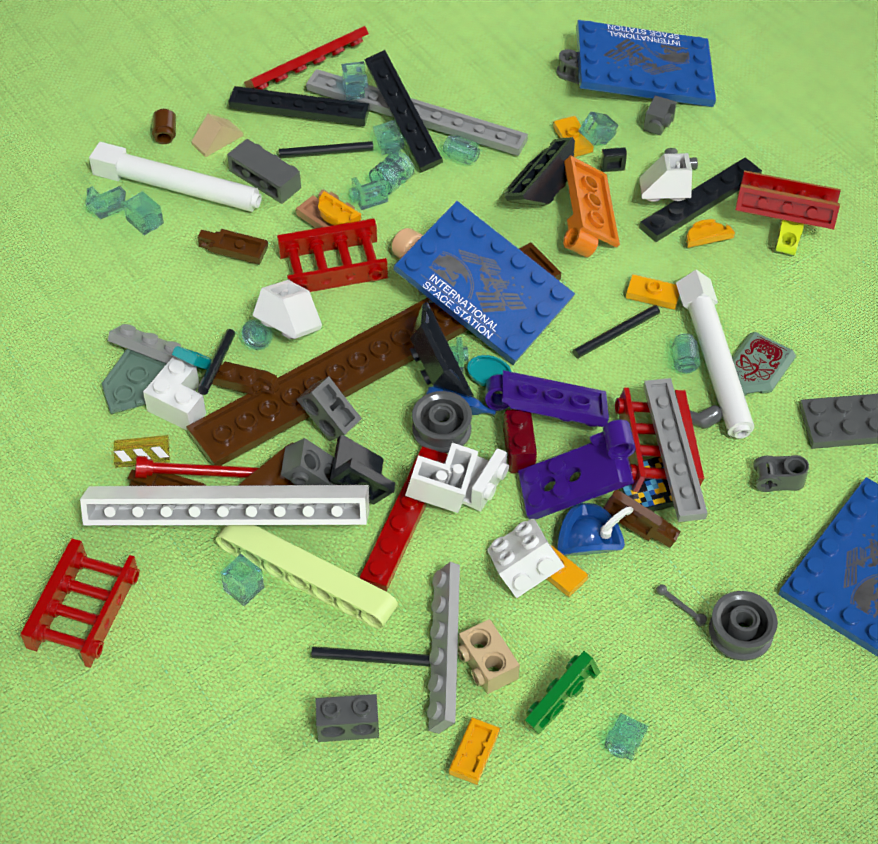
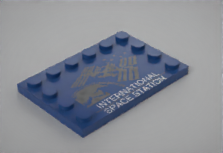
[576,20,716,107]
[393,201,575,365]
[779,477,878,657]

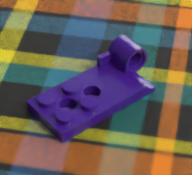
[485,370,609,427]
[518,420,636,520]

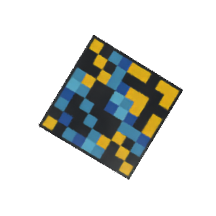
[619,457,674,512]

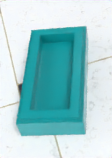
[172,346,212,369]

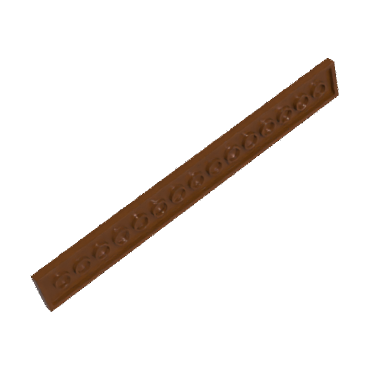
[186,242,562,466]

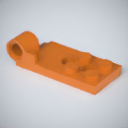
[563,155,620,257]

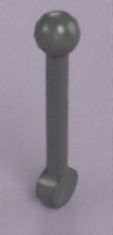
[656,584,707,626]

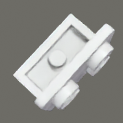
[462,448,509,512]
[488,519,565,598]

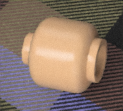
[392,228,423,259]

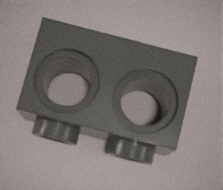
[296,376,362,441]
[281,438,337,485]
[316,694,379,742]

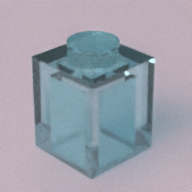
[123,191,164,236]
[220,554,264,606]

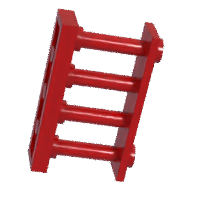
[735,170,841,230]
[277,218,388,292]
[615,387,704,492]
[20,538,140,668]

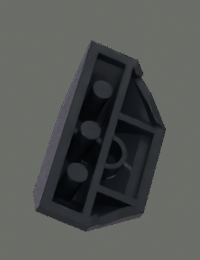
[504,137,575,206]
[409,302,475,398]

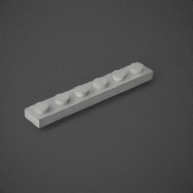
[643,378,707,522]
[427,562,460,734]

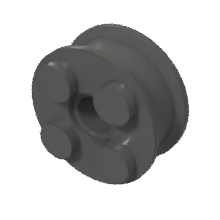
[412,391,472,453]
[709,591,778,661]

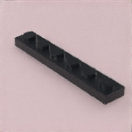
[364,50,443,172]
[229,86,370,126]
[639,157,762,242]

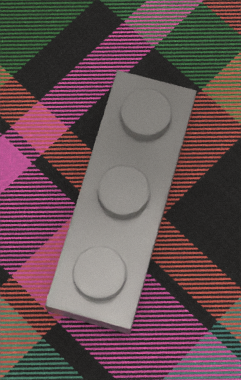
[108,324,184,363]

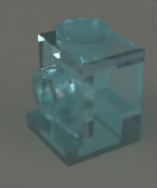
[341,61,368,100]
[579,111,619,145]

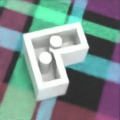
[143,356,206,430]
[405,443,478,513]

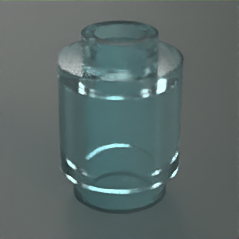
[443,135,480,165]
[672,334,700,374]

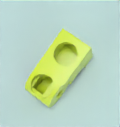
[775,220,804,256]

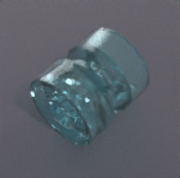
[369,150,414,195]

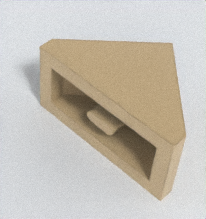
[191,114,243,157]

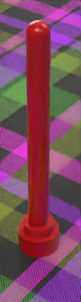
[135,456,258,478]

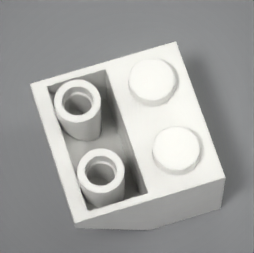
[639,153,692,201]
[252,280,322,339]

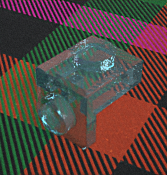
[373,120,404,155]
[86,186,126,219]

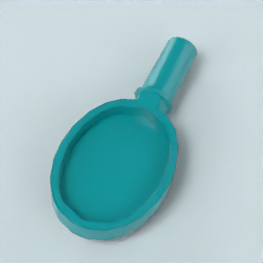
[467,355,512,387]

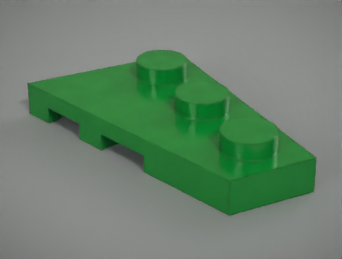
[525,651,601,734]

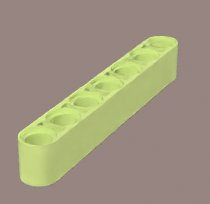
[216,525,398,629]

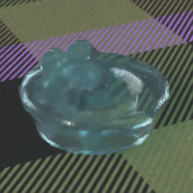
[242,319,272,350]

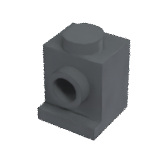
[644,96,677,135]

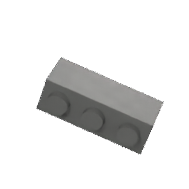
[227,139,301,204]

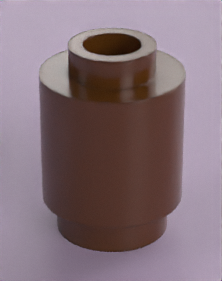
[152,108,176,144]

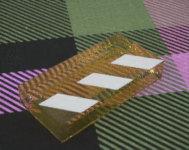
[114,435,170,468]

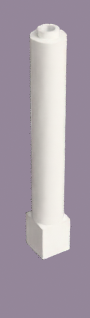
[89,142,262,212]
[676,270,754,439]

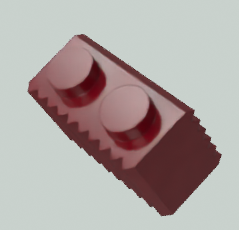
[503,410,537,474]

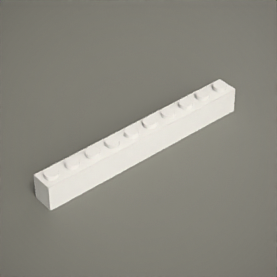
[80,485,370,525]

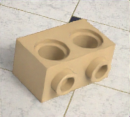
[457,619,520,694]

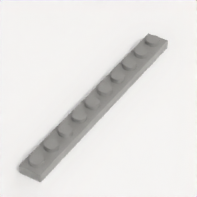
[306,69,528,156]

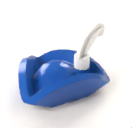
[558,503,633,556]

